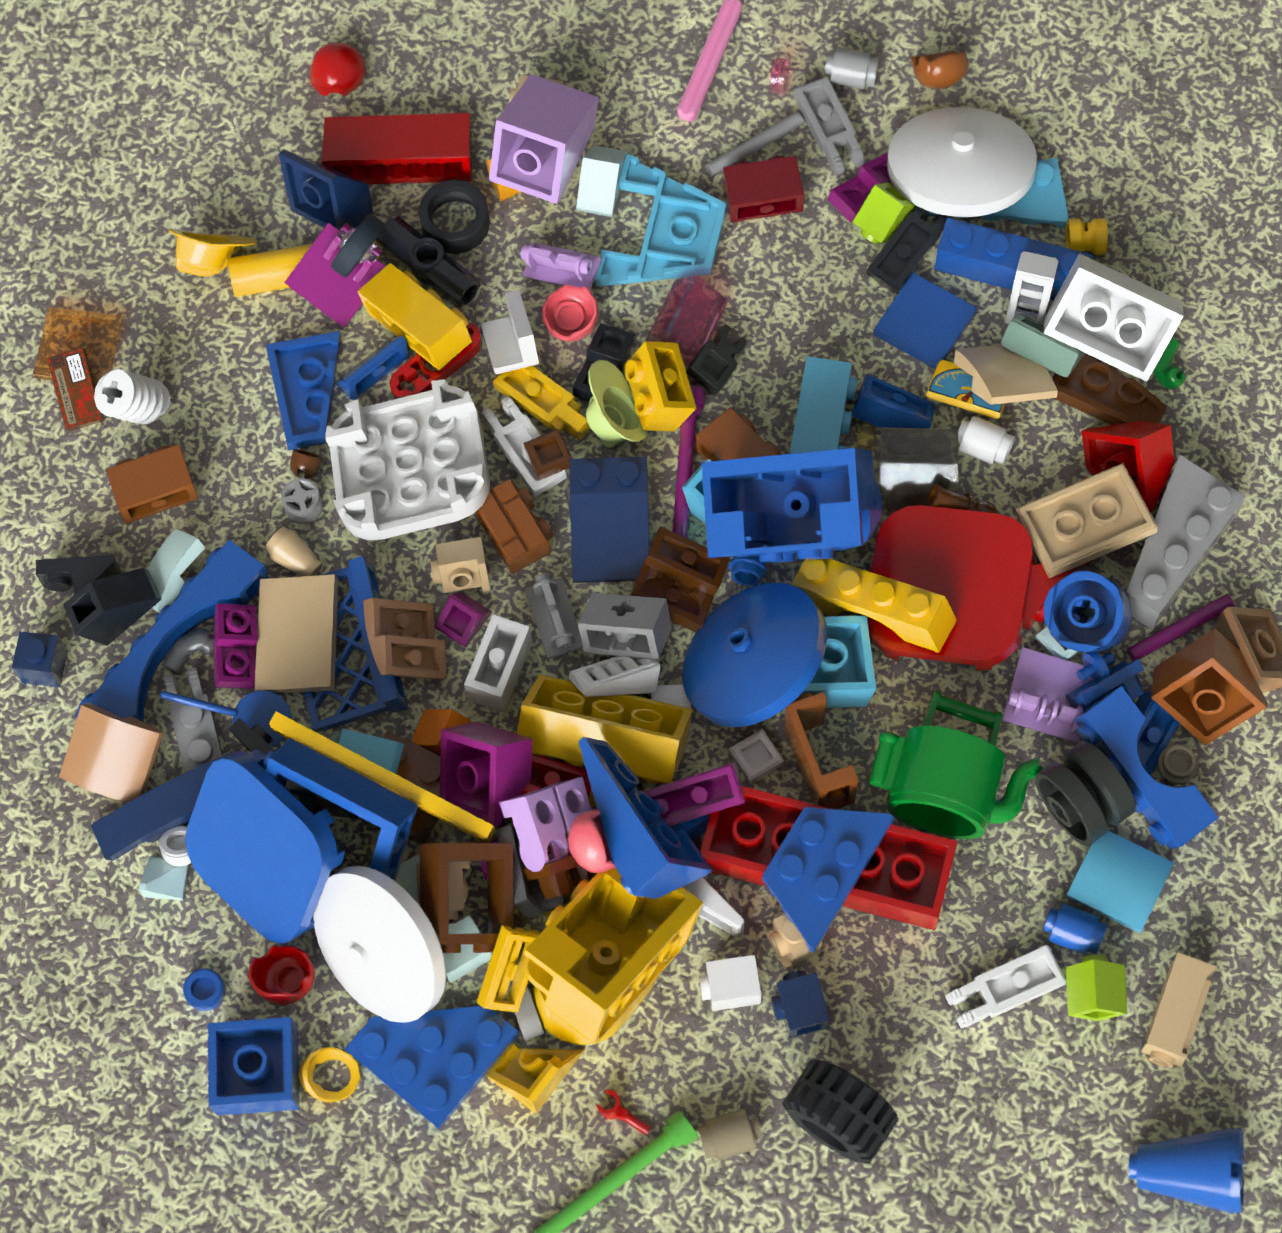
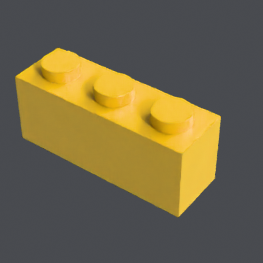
[357,263,472,370]

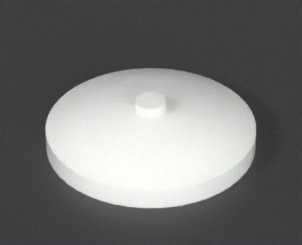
[887,107,1037,217]
[313,866,446,1022]

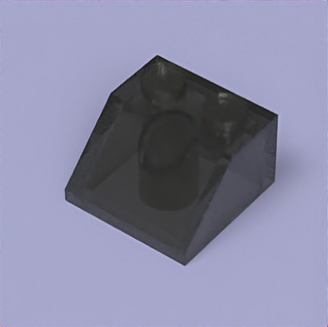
[878,427,958,516]

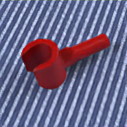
[596,1090,652,1136]

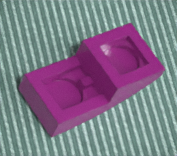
[827,153,894,224]

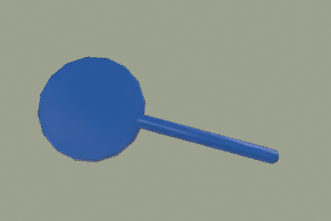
[160,690,292,747]

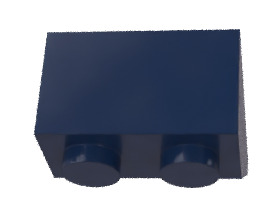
[570,457,649,583]

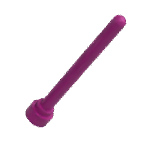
[672,386,706,538]

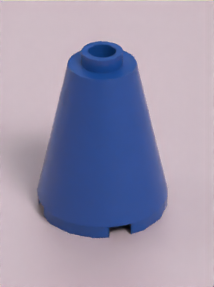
[1129,1128,1244,1214]

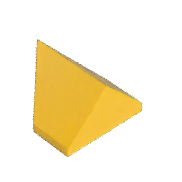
[485,1043,585,1114]

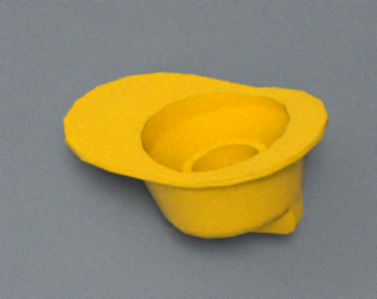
[168,229,257,276]

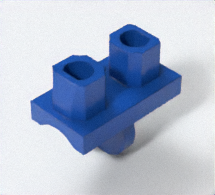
[1065,652,1144,710]

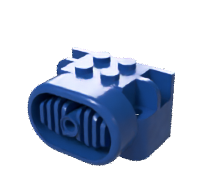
[702,448,882,563]

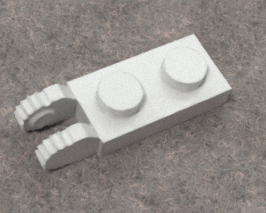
[481,397,567,498]
[945,945,1066,1028]

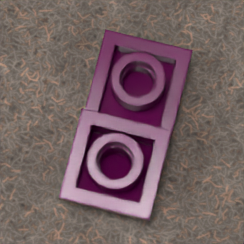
[214,604,258,689]

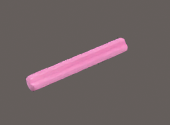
[677,0,742,122]

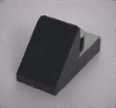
[36,555,121,595]

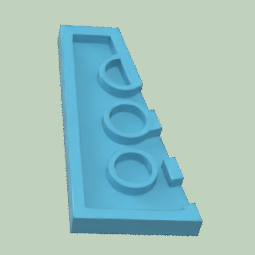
[915,158,1069,228]

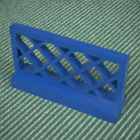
[304,556,409,733]

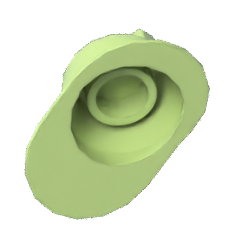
[586,360,648,448]

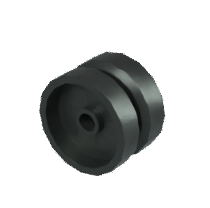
[1034,741,1136,847]

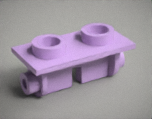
[521,243,602,290]

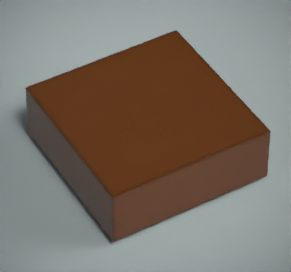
[523,429,573,480]

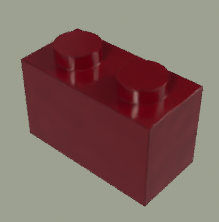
[723,156,804,223]

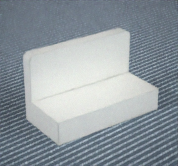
[481,290,539,374]

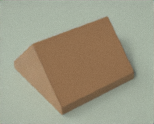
[1215,607,1282,693]

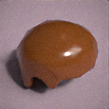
[911,50,969,89]

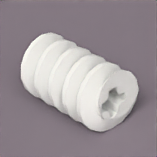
[94,368,170,424]

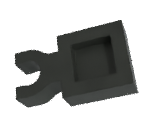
[686,324,748,395]

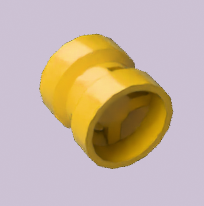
[1065,218,1108,256]

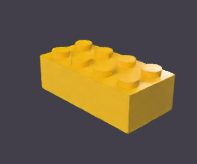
[517,674,693,784]

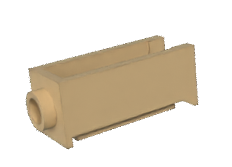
[1141,952,1217,1068]

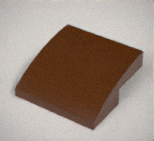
[629,526,730,632]

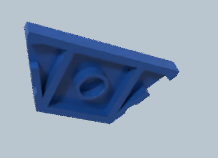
[762,807,894,953]

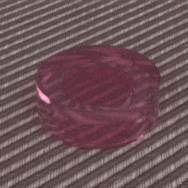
[770,57,791,95]

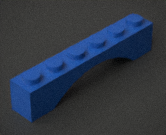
[75,540,270,722]

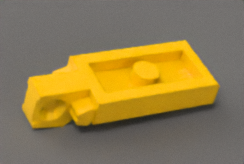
[492,366,590,440]

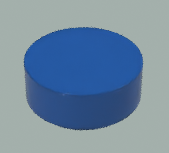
[183,968,226,1011]

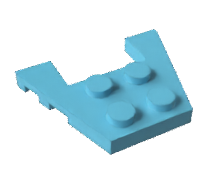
[594,154,727,287]

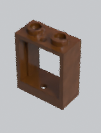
[420,843,513,953]

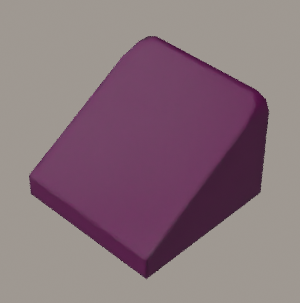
[434,592,492,647]

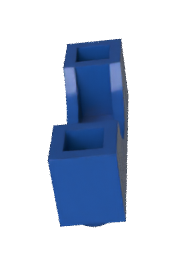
[1073,686,1219,849]

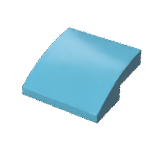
[1066,830,1174,934]

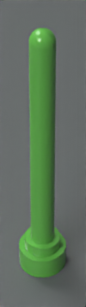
[532,1110,699,1233]

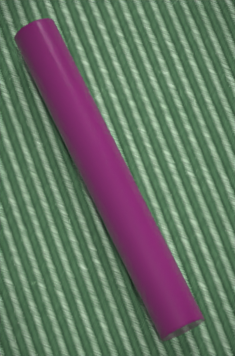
[1126,594,1234,661]

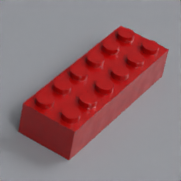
[700,786,958,931]

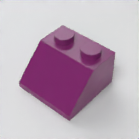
[440,722,532,826]

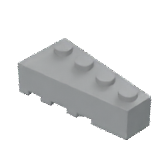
[1126,455,1246,630]

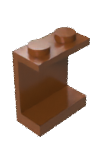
[784,692,858,810]

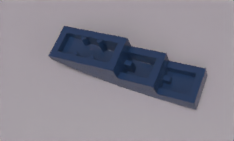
[91,750,240,861]

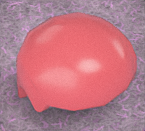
[542,284,599,342]
[568,810,616,873]

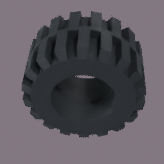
[782,1059,899,1164]

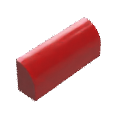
[321,113,472,185]

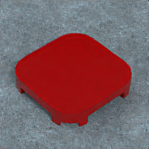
[863,505,1035,671]

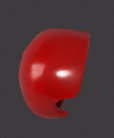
[309,42,366,97]
[248,945,315,1007]

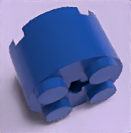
[1044,571,1132,653]

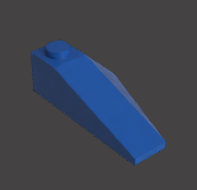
[579,737,712,899]

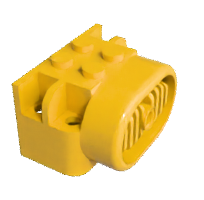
[524,868,704,1045]

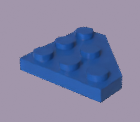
[345,1006,520,1130]

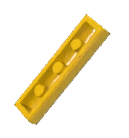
[228,237,380,297]

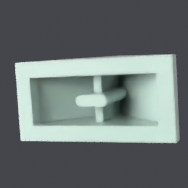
[576,145,629,217]

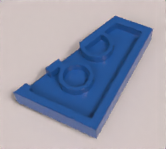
[266,331,340,450]

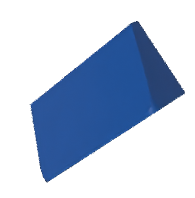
[336,336,409,401]
[852,374,935,444]
[1135,691,1180,775]

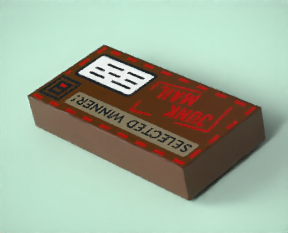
[47,347,105,431]

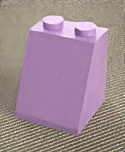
[489,74,599,204]

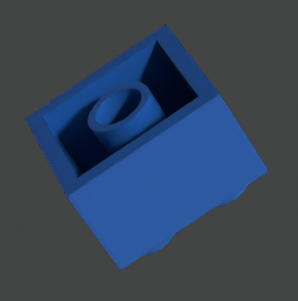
[208,1017,300,1116]

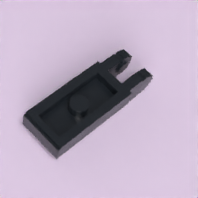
[866,207,953,295]

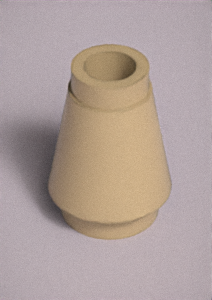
[264,526,323,577]

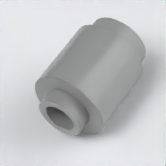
[825,47,879,89]

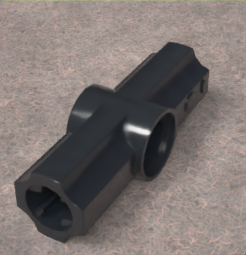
[377,216,481,307]

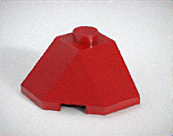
[1081,421,1175,512]

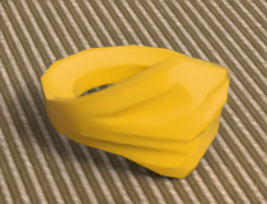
[298,1047,360,1102]

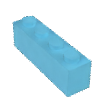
[790,356,858,454]

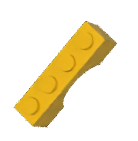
[791,559,957,653]

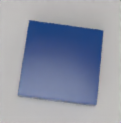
[873,273,977,370]

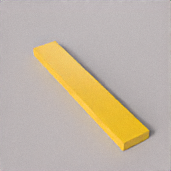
[269,711,496,843]

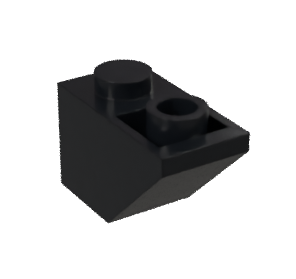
[63,568,162,646]

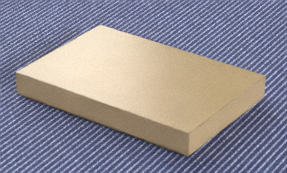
[1016,463,1158,578]
[255,574,339,694]

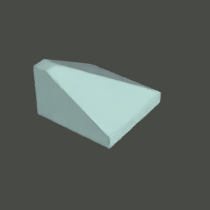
[139,857,189,900]

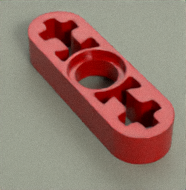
[390,322,482,399]

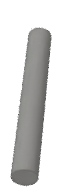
[705,111,804,177]

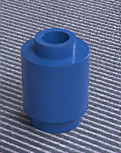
[1043,903,1107,955]

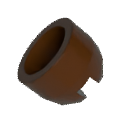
[290,449,323,479]

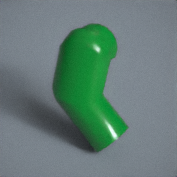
[1153,337,1185,390]

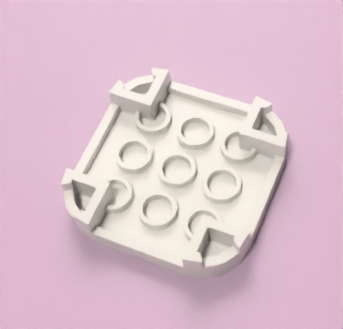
[325,379,490,540]

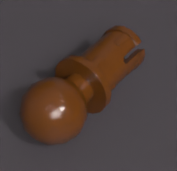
[926,484,998,514]

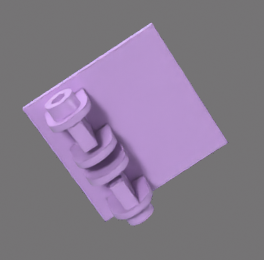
[1002,647,1092,743]

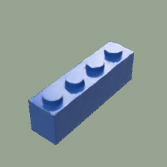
[934,218,1093,301]

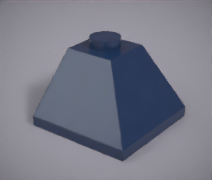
[279,149,373,234]

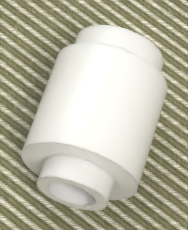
[955,416,1015,465]

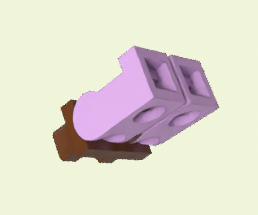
[499,777,597,899]

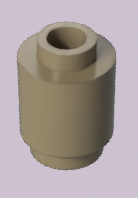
[698,1108,762,1160]

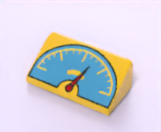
[926,360,1006,419]

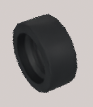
[418,179,490,254]

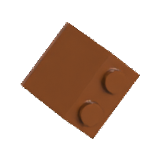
[1151,628,1267,746]

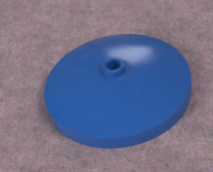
[682,583,827,727]

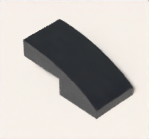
[572,323,635,402]

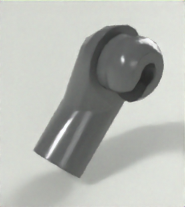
[162,628,214,675]

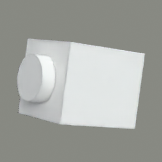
[699,955,761,1011]

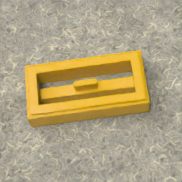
[477,925,540,1012]

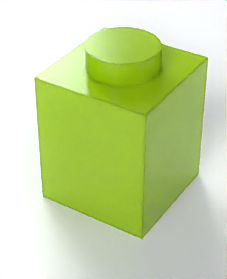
[853,183,916,244]
[1066,955,1127,1021]

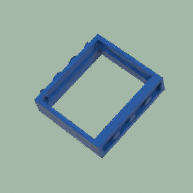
[262,738,418,881]

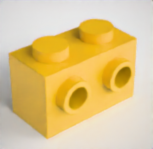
[624,341,697,432]

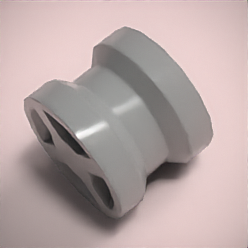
[281,478,323,524]

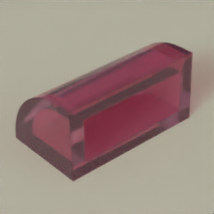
[646,275,728,363]

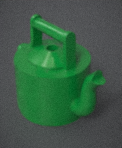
[869,690,1044,839]

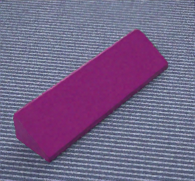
[591,763,745,826]

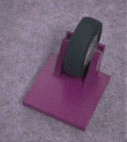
[284,214,386,328]

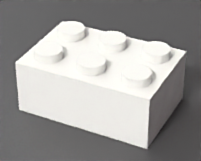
[1044,253,1184,382]

